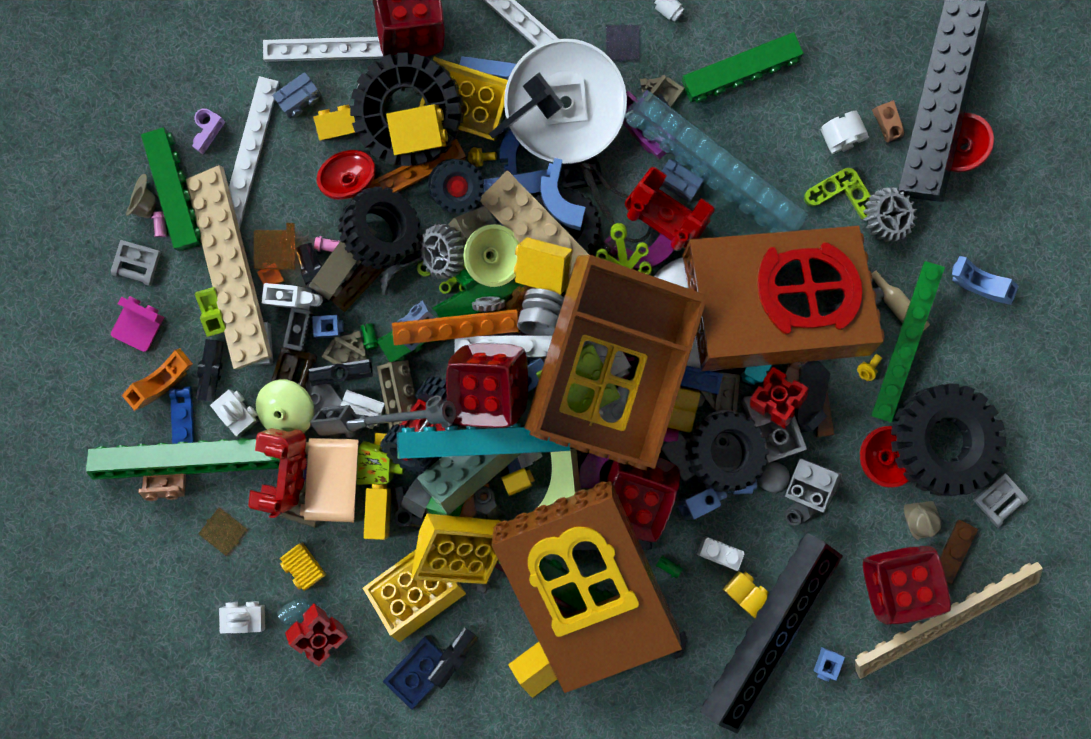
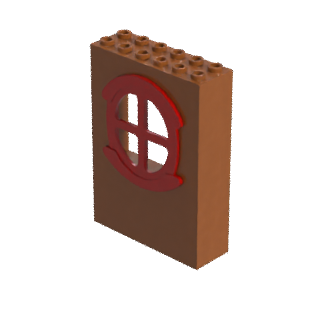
[683,226,884,371]

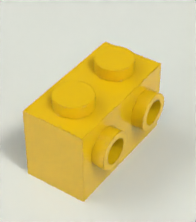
[313,104,355,140]

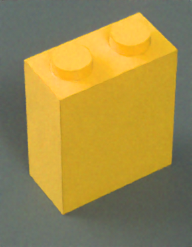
[386,104,448,155]
[514,237,573,295]
[364,484,391,540]

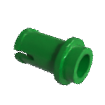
[360,323,378,350]
[656,555,683,579]

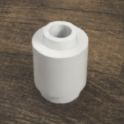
[654,0,685,22]

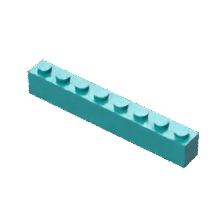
[397,423,570,459]

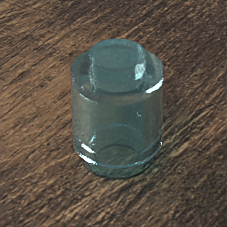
[278,597,310,626]

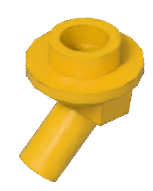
[468,147,497,167]
[857,354,883,381]

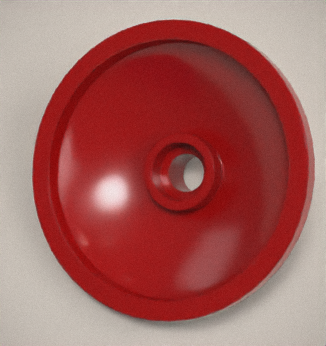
[951,113,994,172]
[316,150,376,200]
[860,426,908,488]

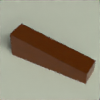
[816,392,834,437]

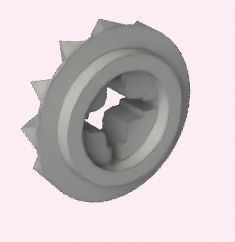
[472,296,505,312]

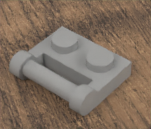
[111,240,161,286]
[973,473,1029,528]

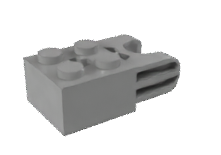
[741,395,807,463]

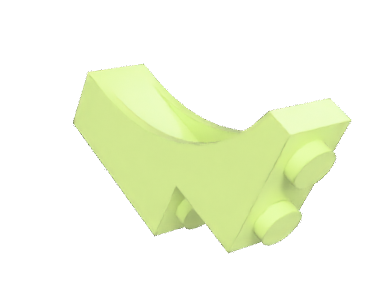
[538,449,580,507]

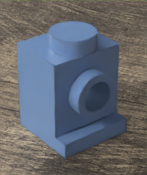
[313,315,344,339]
[814,647,845,682]

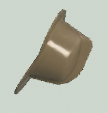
[126,174,156,218]
[904,501,941,540]

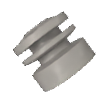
[517,288,564,336]

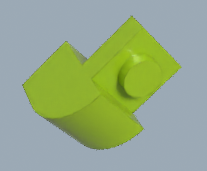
[195,287,226,337]

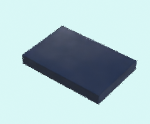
[382,636,443,710]

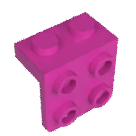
[111,296,165,352]

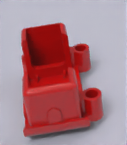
[625,167,715,251]
[248,428,307,518]

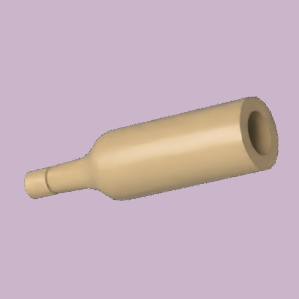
[872,270,930,331]

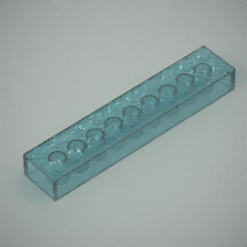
[624,90,809,233]

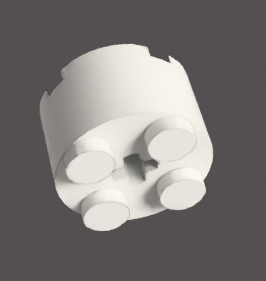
[820,111,869,154]

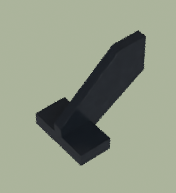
[489,72,564,139]
[796,360,831,433]

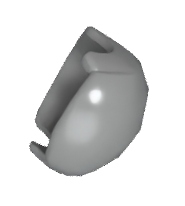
[756,461,790,493]

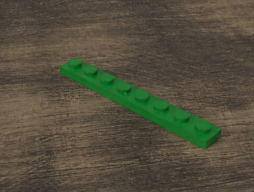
[871,261,945,422]

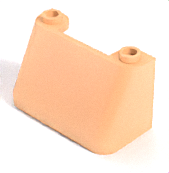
[300,438,359,522]

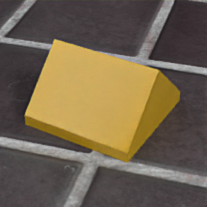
[508,642,557,698]

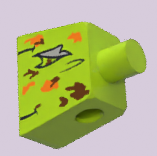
[356,441,405,485]

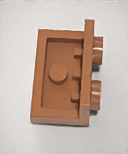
[139,474,186,501]

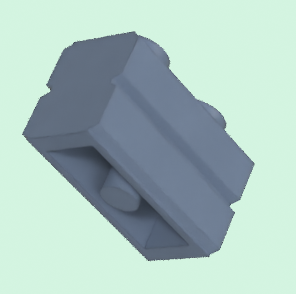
[272,72,321,118]
[662,158,704,202]

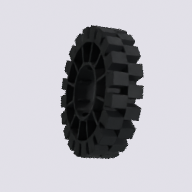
[350,53,464,166]
[891,383,1006,496]

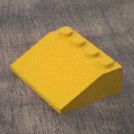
[419,57,511,141]
[411,514,501,584]
[363,549,466,642]

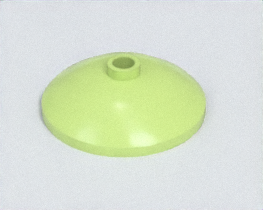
[464,224,520,287]
[256,379,315,433]

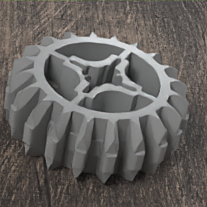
[863,187,918,242]
[419,224,465,279]

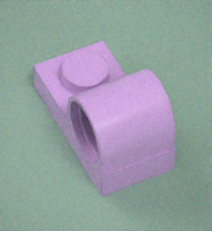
[192,109,225,154]

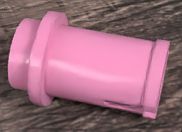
[151,212,168,237]
[314,236,340,252]

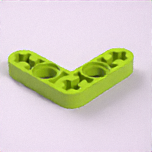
[804,168,871,219]

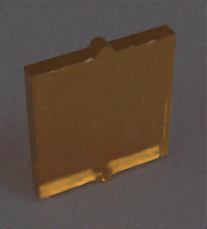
[199,507,247,556]

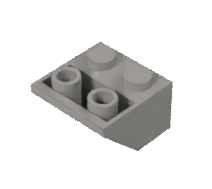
[785,459,842,513]

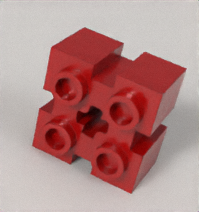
[750,367,809,429]
[285,603,348,667]

